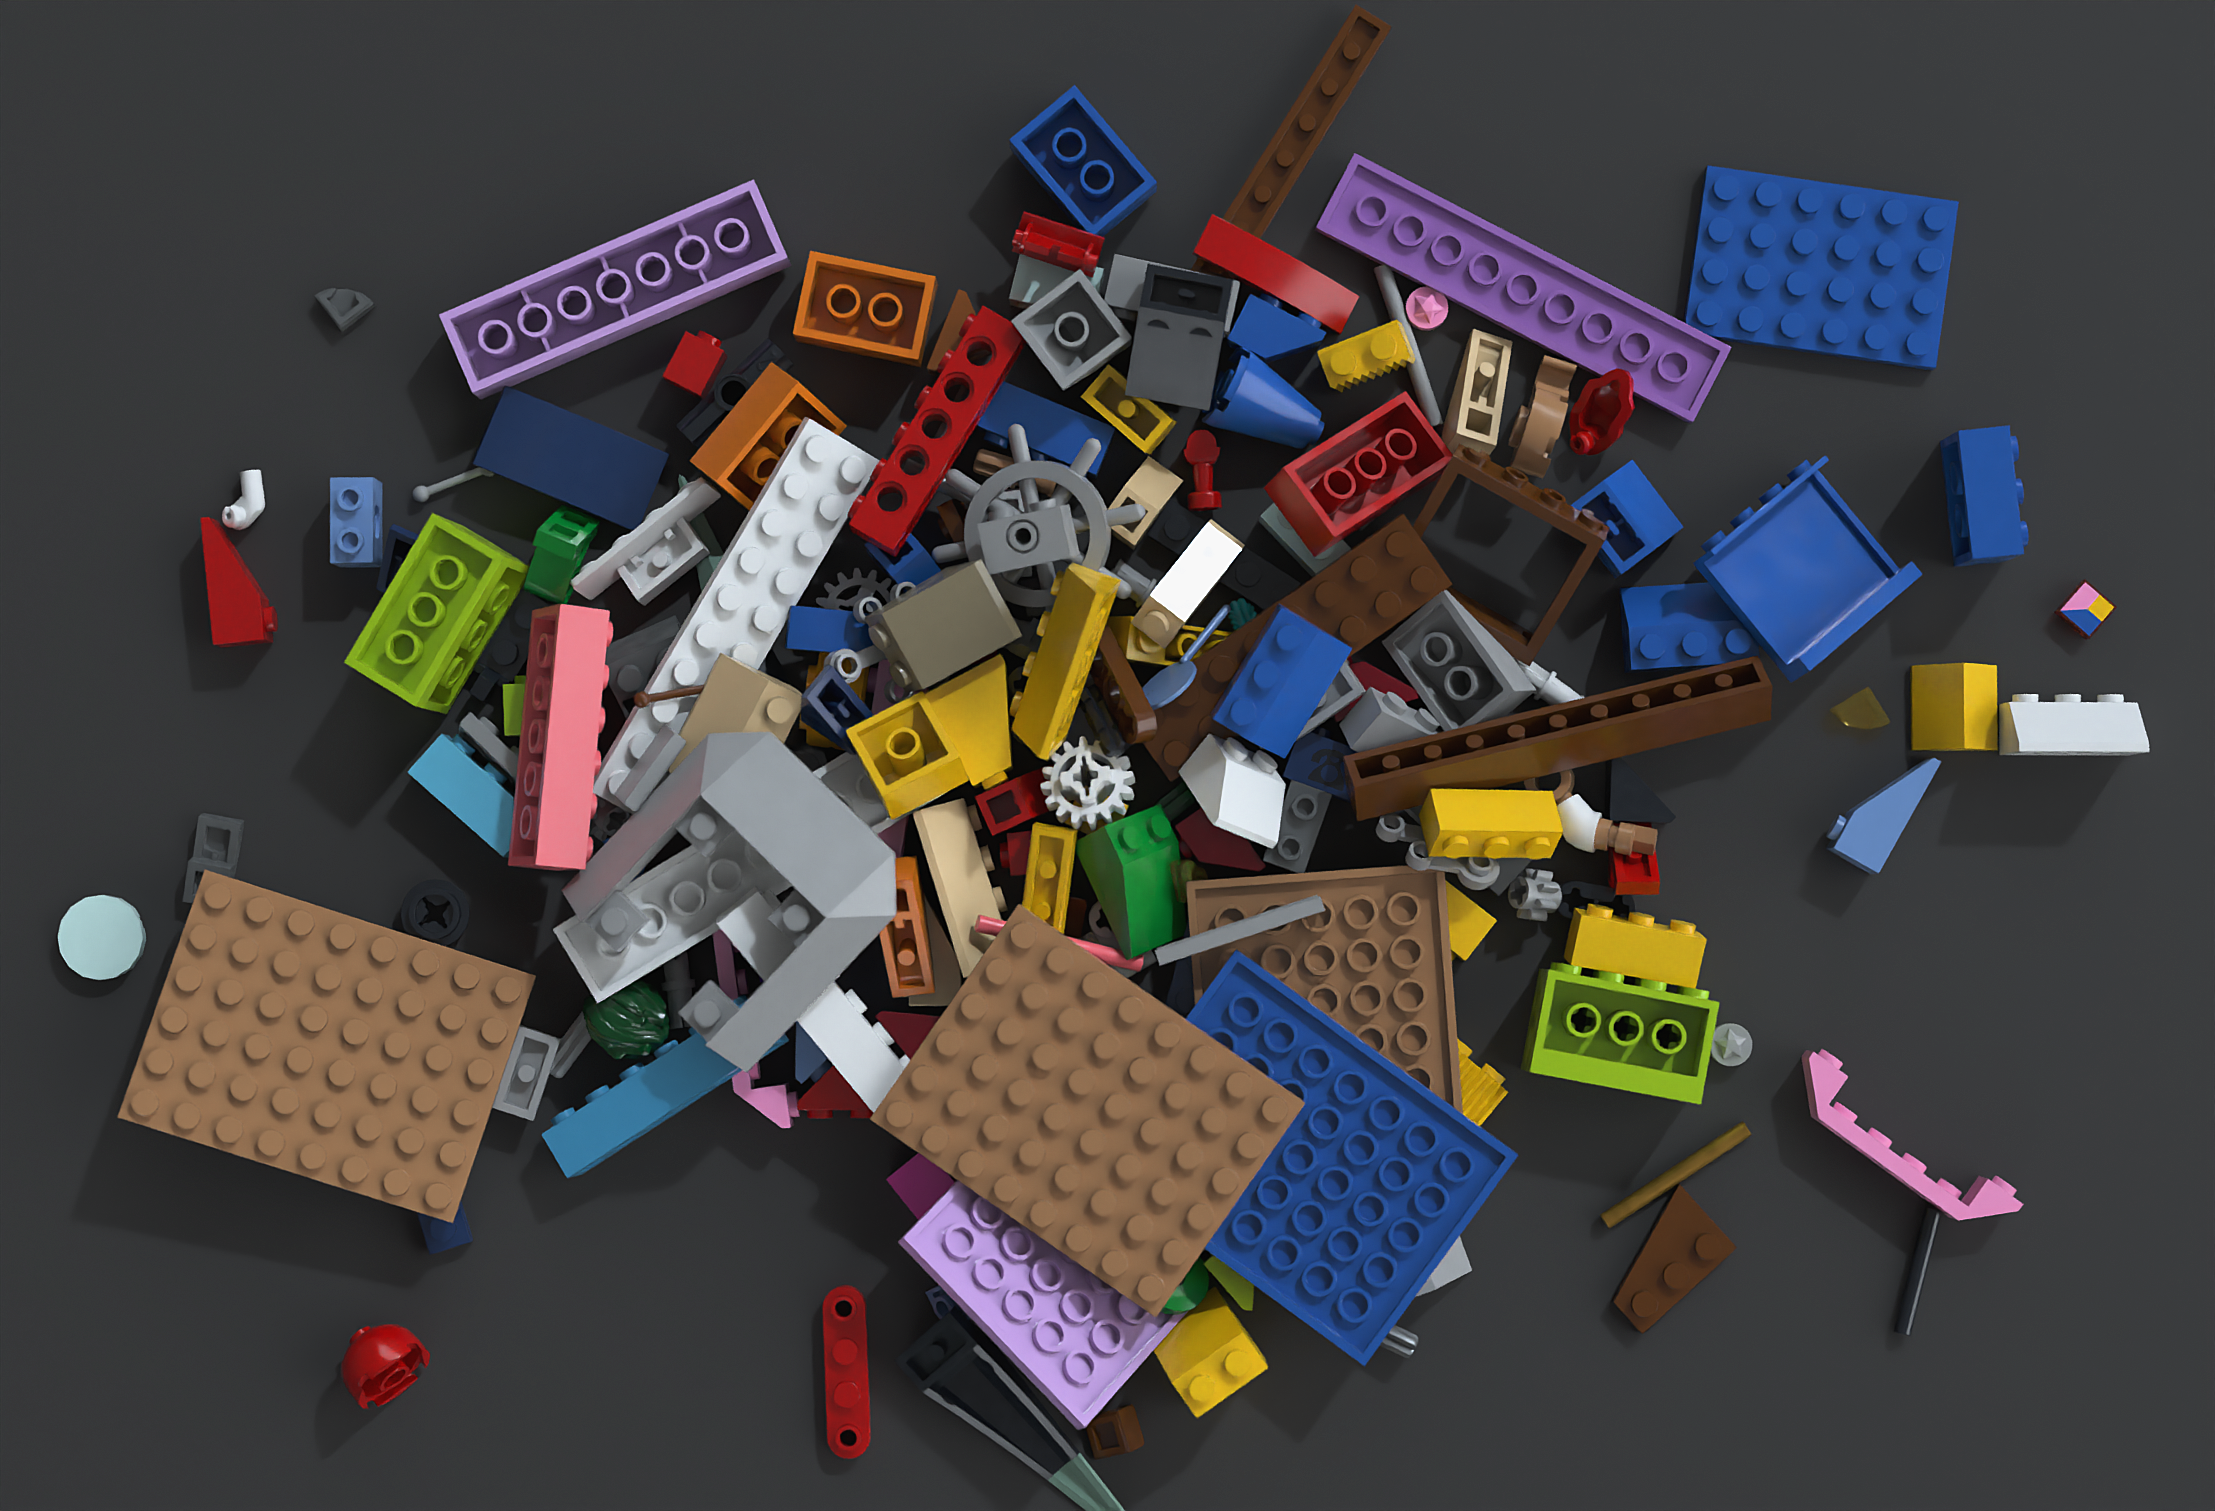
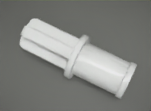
[1514,658,1585,706]

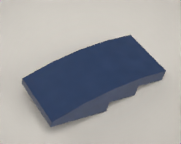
[471,385,669,531]

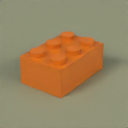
[793,251,938,367]
[690,362,847,511]

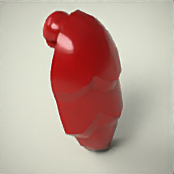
[1569,368,1635,456]

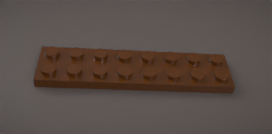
[1142,513,1452,782]

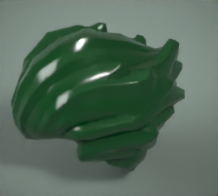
[582,978,670,1060]

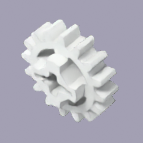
[1040,736,1135,831]

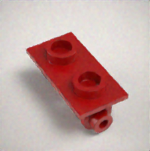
[1012,211,1105,278]

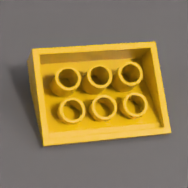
[1009,563,1121,760]

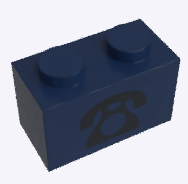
[1281,726,1358,804]

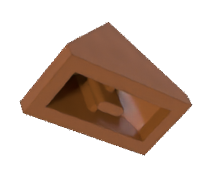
[927,289,991,377]

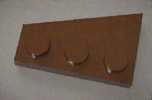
[1611,1184,1737,1334]

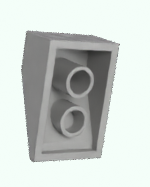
[1382,589,1536,731]

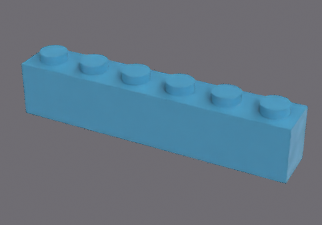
[541,995,789,1178]

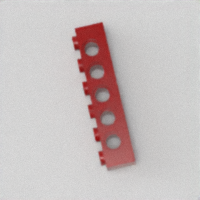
[847,306,1027,558]

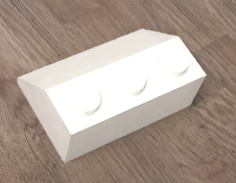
[1999,694,2149,756]

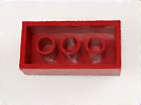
[1264,391,1453,557]

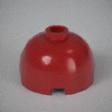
[341,1324,430,1409]

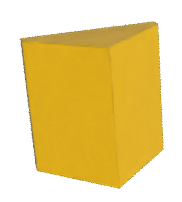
[1910,663,1998,751]

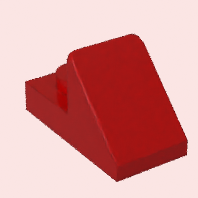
[1608,823,1660,895]

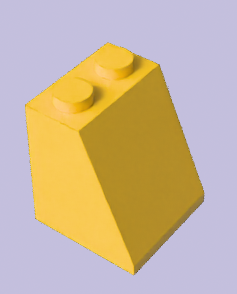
[925,654,1013,791]
[1154,1286,1268,1418]

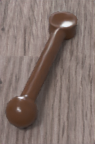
[633,685,704,708]

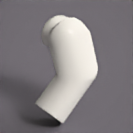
[222,470,265,530]

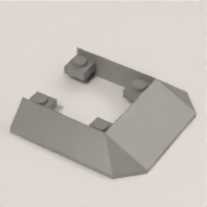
[562,732,897,1072]

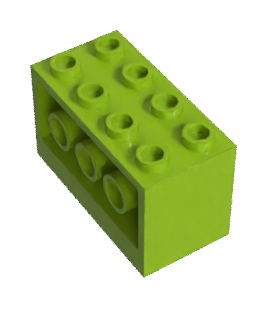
[344,513,530,714]
[1521,962,1720,1105]

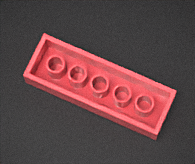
[508,604,613,871]

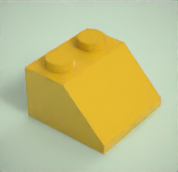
[845,691,968,820]

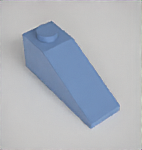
[1826,758,1941,874]

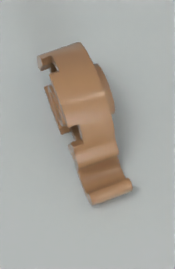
[1508,355,1577,479]

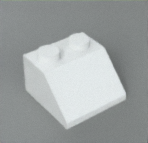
[1178,733,1286,849]

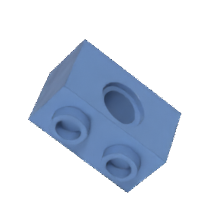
[330,477,382,568]

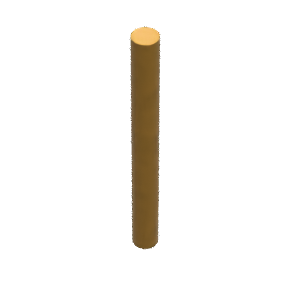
[1600,1121,1752,1229]

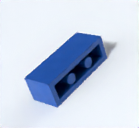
[978,381,1116,479]

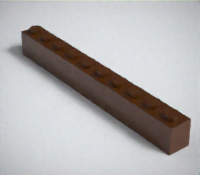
[1343,655,1772,821]

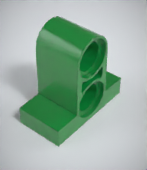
[524,505,601,605]

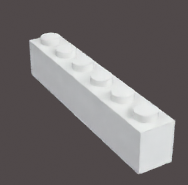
[716,886,910,1113]

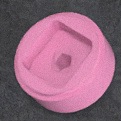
[1405,286,1448,331]

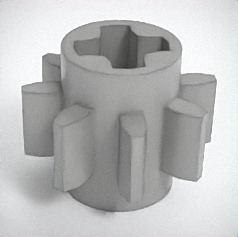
[589,795,631,841]
[1508,868,1562,921]

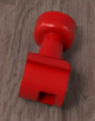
[1183,430,1222,511]

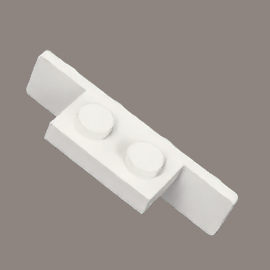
[570,477,721,606]

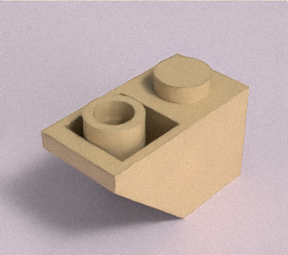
[1107,456,1183,550]

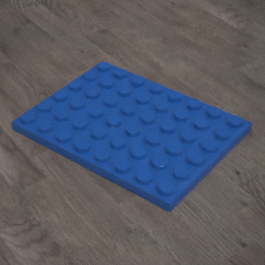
[1186,949,1518,1366]

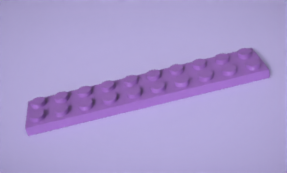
[1315,153,1732,424]

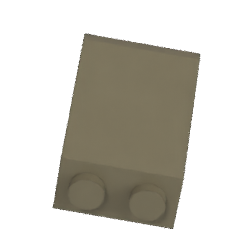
[865,559,1022,693]

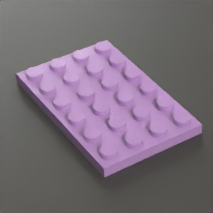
[898,1180,1188,1430]

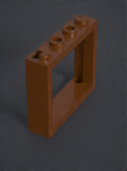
[1412,443,1610,666]

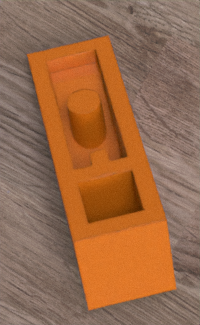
[879,855,935,998]

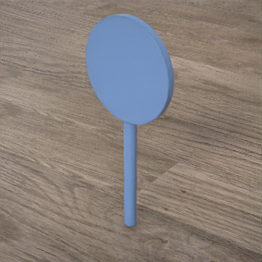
[1142,604,1231,710]

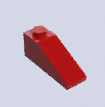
[200,517,278,648]

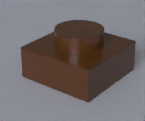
[937,499,968,543]

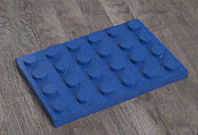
[1684,165,1959,370]

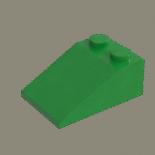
[1075,804,1187,960]

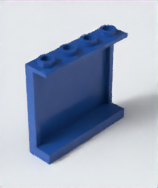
[1693,456,1923,683]

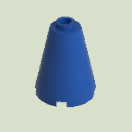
[1202,346,1325,449]

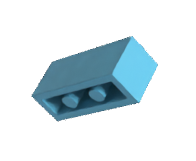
[408,734,515,858]

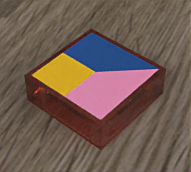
[2054,579,2117,640]

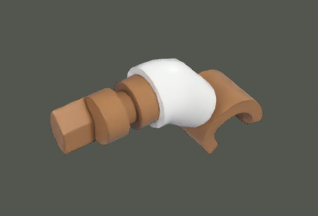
[1524,769,1658,856]

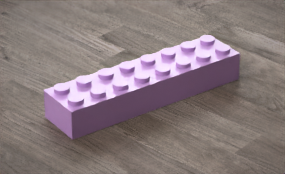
[439,179,791,400]

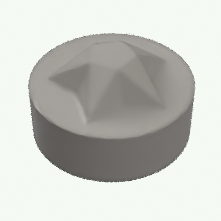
[1710,1023,1752,1066]

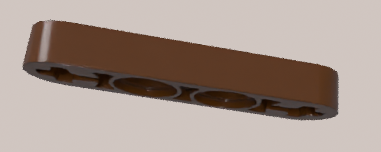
[1089,623,1157,744]

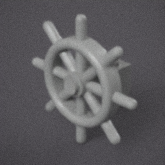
[932,424,1145,612]

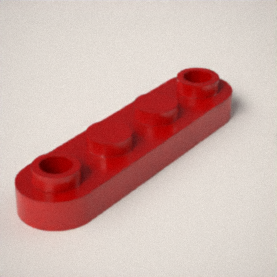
[823,1285,871,1459]

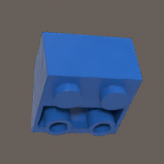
[1571,460,1683,578]

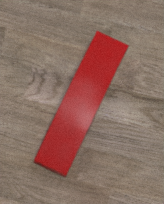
[1192,214,1359,335]

